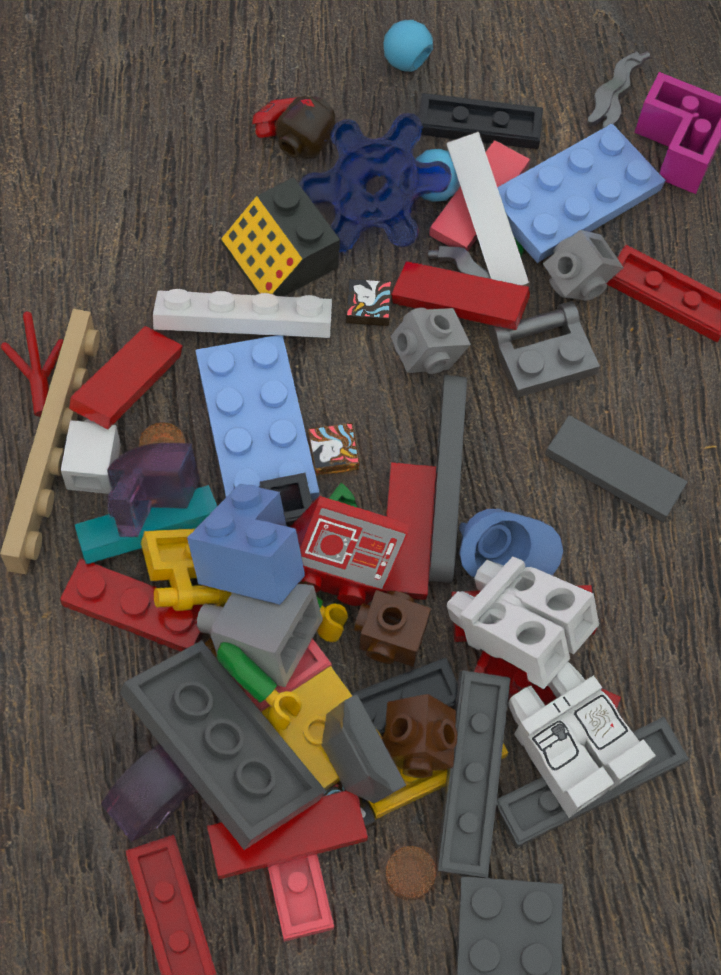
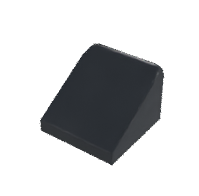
[260,472,312,527]

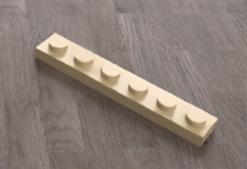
[0,309,100,575]

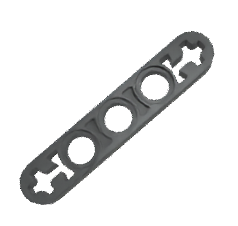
[429,375,467,584]

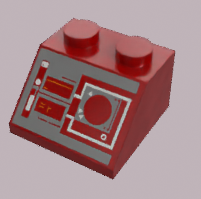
[291,496,410,606]

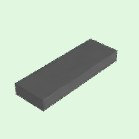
[545,415,688,523]

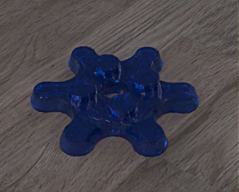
[299,113,452,252]

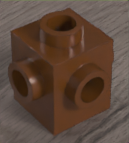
[354,590,431,667]
[382,694,458,778]

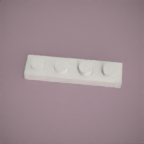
[153,289,332,338]

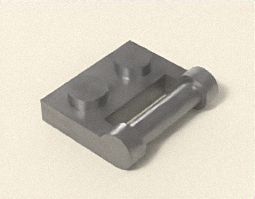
[489,301,600,398]

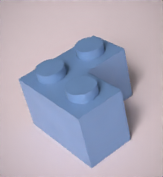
[187,484,305,605]

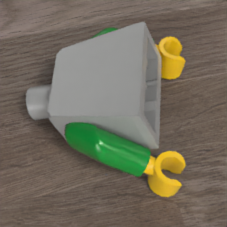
[197,584,348,730]

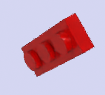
[60,558,203,652]

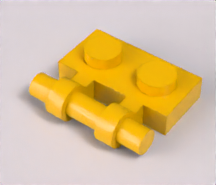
[141,529,232,611]

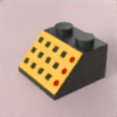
[221,177,340,297]

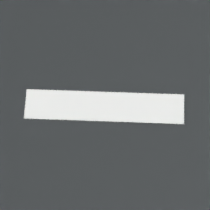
[447,132,529,285]

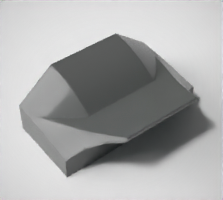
[322,694,406,804]

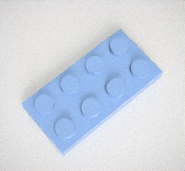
[497,123,666,263]
[195,335,319,501]

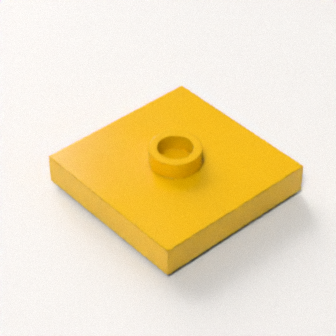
[261,666,383,790]

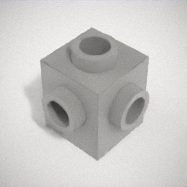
[543,230,624,301]
[390,308,471,374]

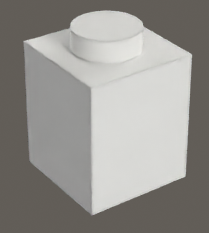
[61,419,121,494]

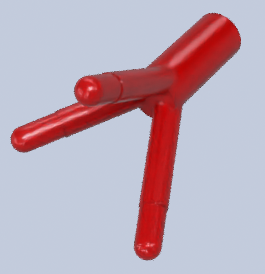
[1,311,64,417]

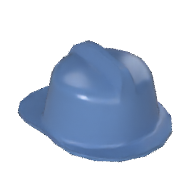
[459,509,563,577]

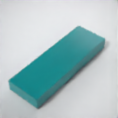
[74,485,217,564]

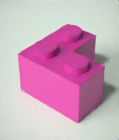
[634,72,721,194]

